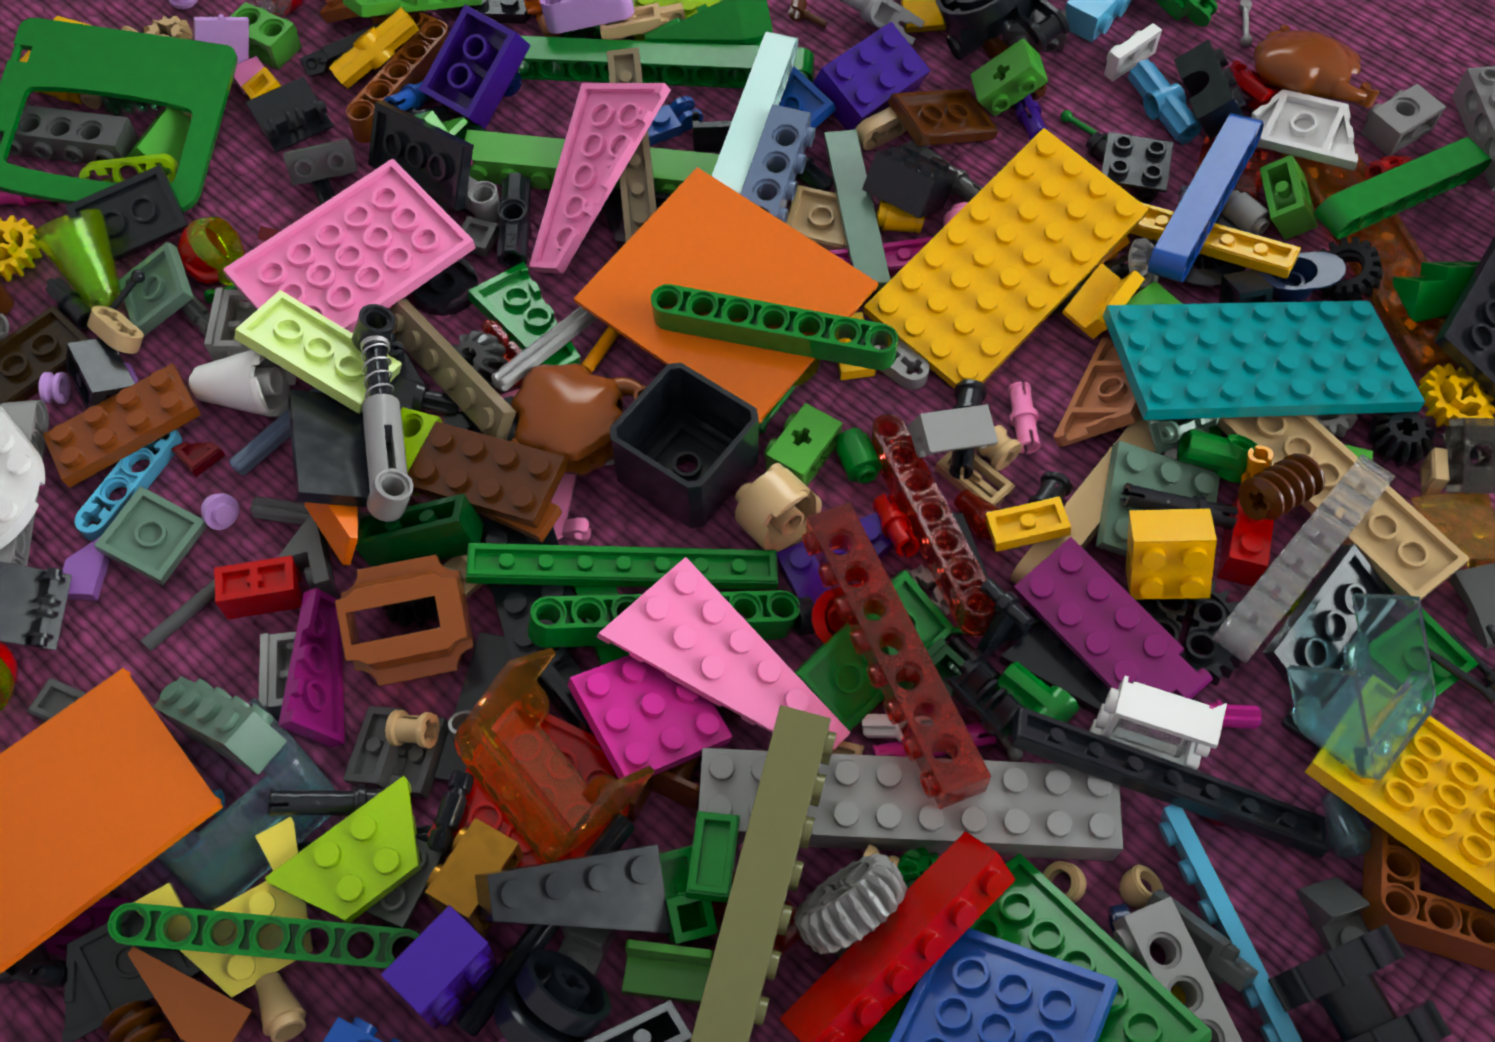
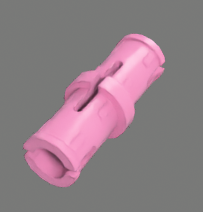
[1008,381,1041,454]

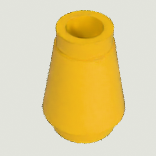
[876,199,925,233]

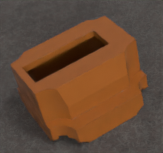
[335,555,475,686]

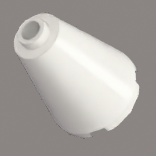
[189,350,296,417]

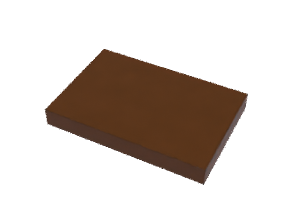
[888,89,999,146]

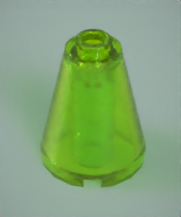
[33,209,121,307]

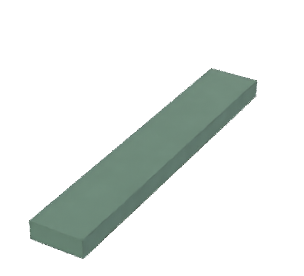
[824,129,890,291]

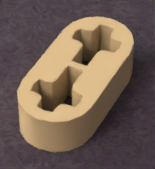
[856,107,907,150]
[87,306,144,354]

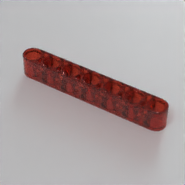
[871,414,995,637]

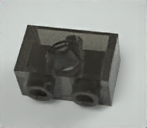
[1444,418,1495,494]

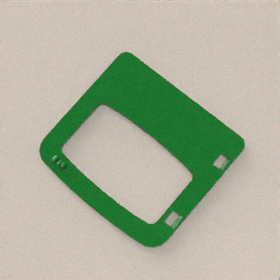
[0,18,238,212]

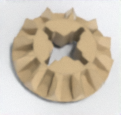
[143,15,193,40]

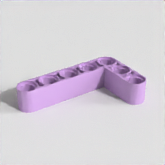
[539,0,635,34]

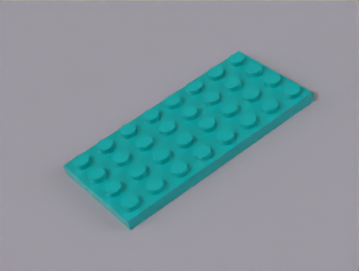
[1103,301,1425,420]

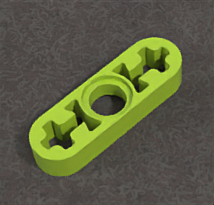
[79,153,179,183]

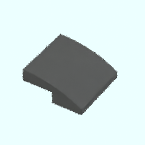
[1449,563,1495,649]
[343,706,449,799]

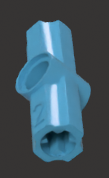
[1128,59,1202,145]

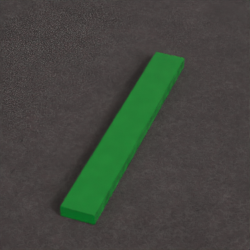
[466,543,778,590]

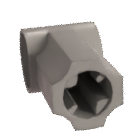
[465,176,501,223]

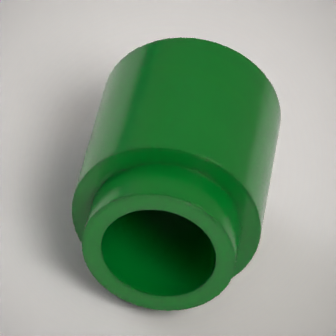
[836,428,882,484]

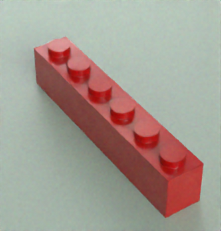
[779,831,1015,1042]

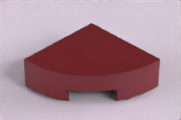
[171,442,226,477]

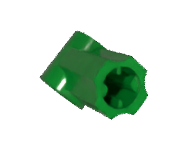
[1177,429,1258,483]
[995,661,1079,723]

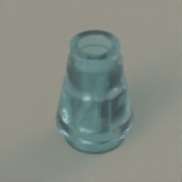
[1321,793,1372,858]

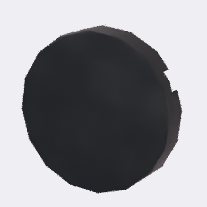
[411,258,479,316]

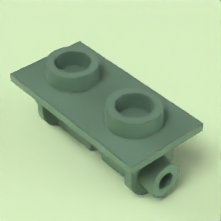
[1147,418,1221,454]

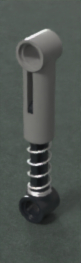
[352,304,414,522]

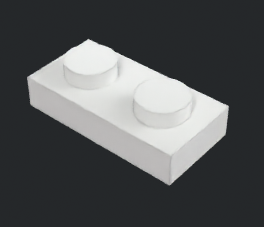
[1104,23,1162,82]

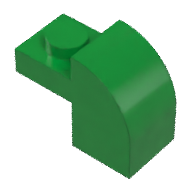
[659,846,718,944]

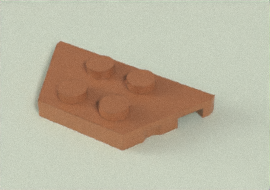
[1053,338,1140,447]

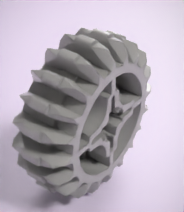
[794,854,907,954]

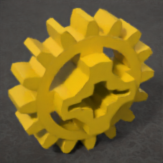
[0,215,44,282]
[1418,363,1495,437]

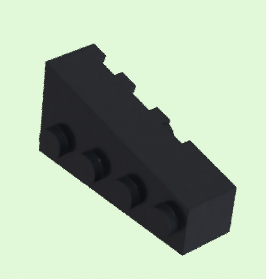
[475,844,671,933]

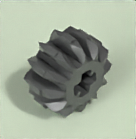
[452,330,508,388]

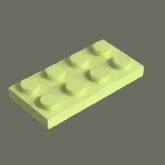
[234,290,402,414]

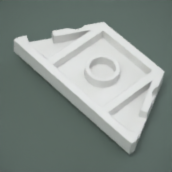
[1251,89,1358,171]

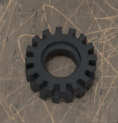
[1320,237,1383,301]

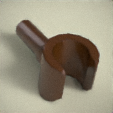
[788,0,828,29]

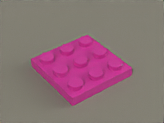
[567,655,733,788]

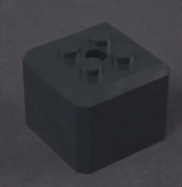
[610,362,759,528]

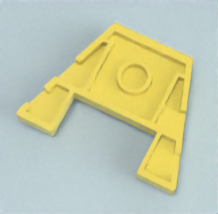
[133,816,313,998]

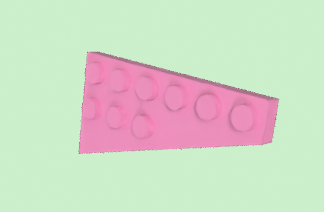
[529,83,671,274]
[597,557,851,751]

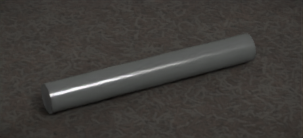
[140,564,233,652]

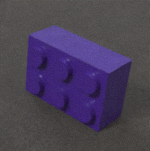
[419,5,531,129]
[813,22,931,130]
[381,905,497,1030]

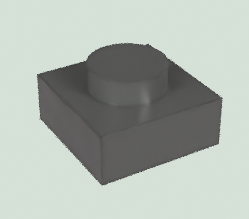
[461,216,499,257]

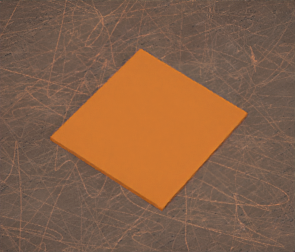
[573,167,878,424]
[0,667,223,974]

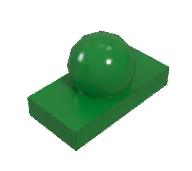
[686,811,740,903]

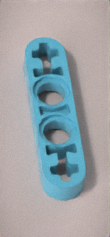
[74,429,182,541]

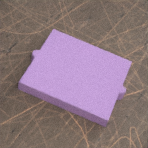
[194,14,249,64]

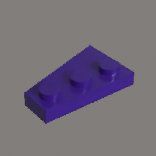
[776,512,893,604]

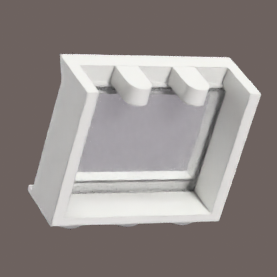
[1090,676,1227,770]

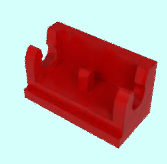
[214,555,303,620]

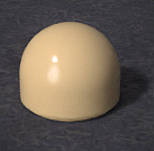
[1043,861,1087,903]
[1119,864,1164,910]

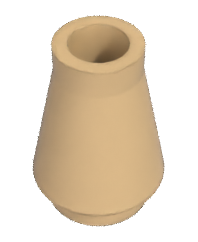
[255,972,306,1042]

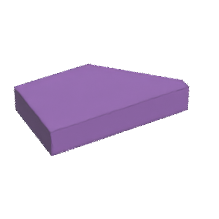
[63,537,111,601]

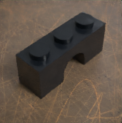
[1174,39,1246,139]

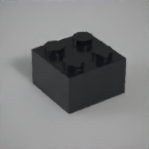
[862,143,958,218]

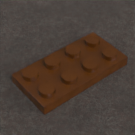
[408,421,569,528]

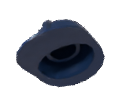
[1258,252,1346,302]

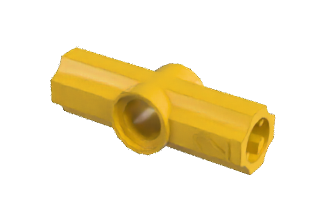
[329,7,419,89]

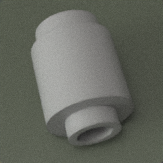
[1221,190,1270,236]

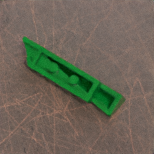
[1392,261,1480,322]

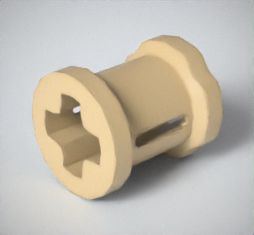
[385,710,440,749]

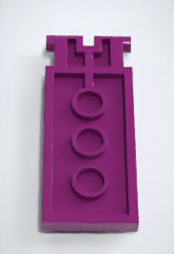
[1013,537,1213,733]

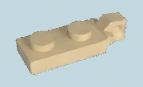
[600,2,686,40]

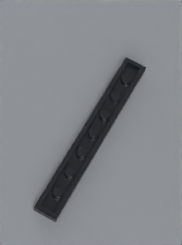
[1011,706,1329,858]

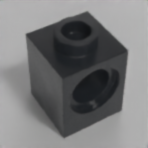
[1219,269,1274,303]

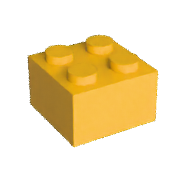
[1125,508,1217,600]

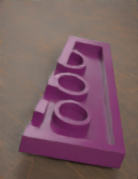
[278,588,345,748]

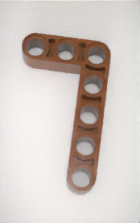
[346,11,449,143]
[1362,823,1495,973]

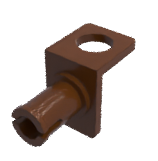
[628,755,702,822]

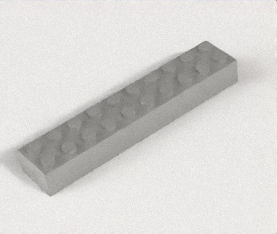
[698,748,1123,861]

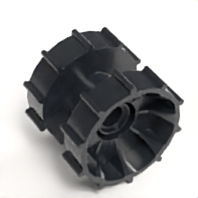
[1268,924,1452,1042]

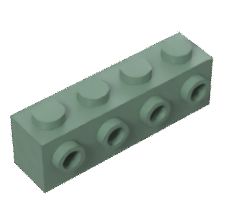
[153,676,287,775]

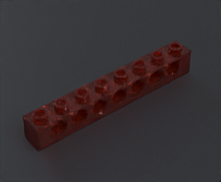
[802,502,991,810]

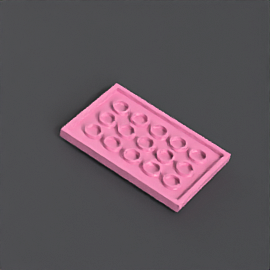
[223,158,476,333]

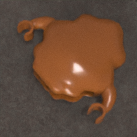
[1253,25,1380,108]
[511,363,647,476]

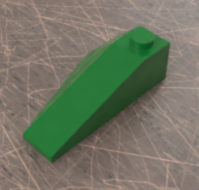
[644,0,773,46]

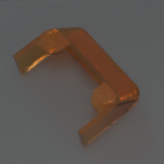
[454,648,655,861]

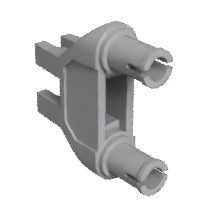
[840,0,925,45]

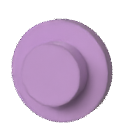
[201,493,239,530]

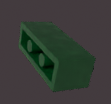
[355,493,484,567]

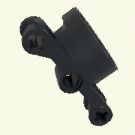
[936,0,1070,61]

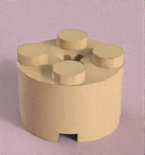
[735,463,822,552]

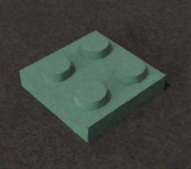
[118,242,194,336]
[94,486,207,586]

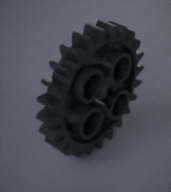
[1136,581,1250,690]

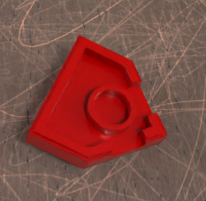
[1230,60,1282,110]

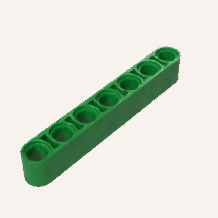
[1314,137,1493,240]
[651,284,898,370]
[527,590,800,648]
[108,903,419,968]

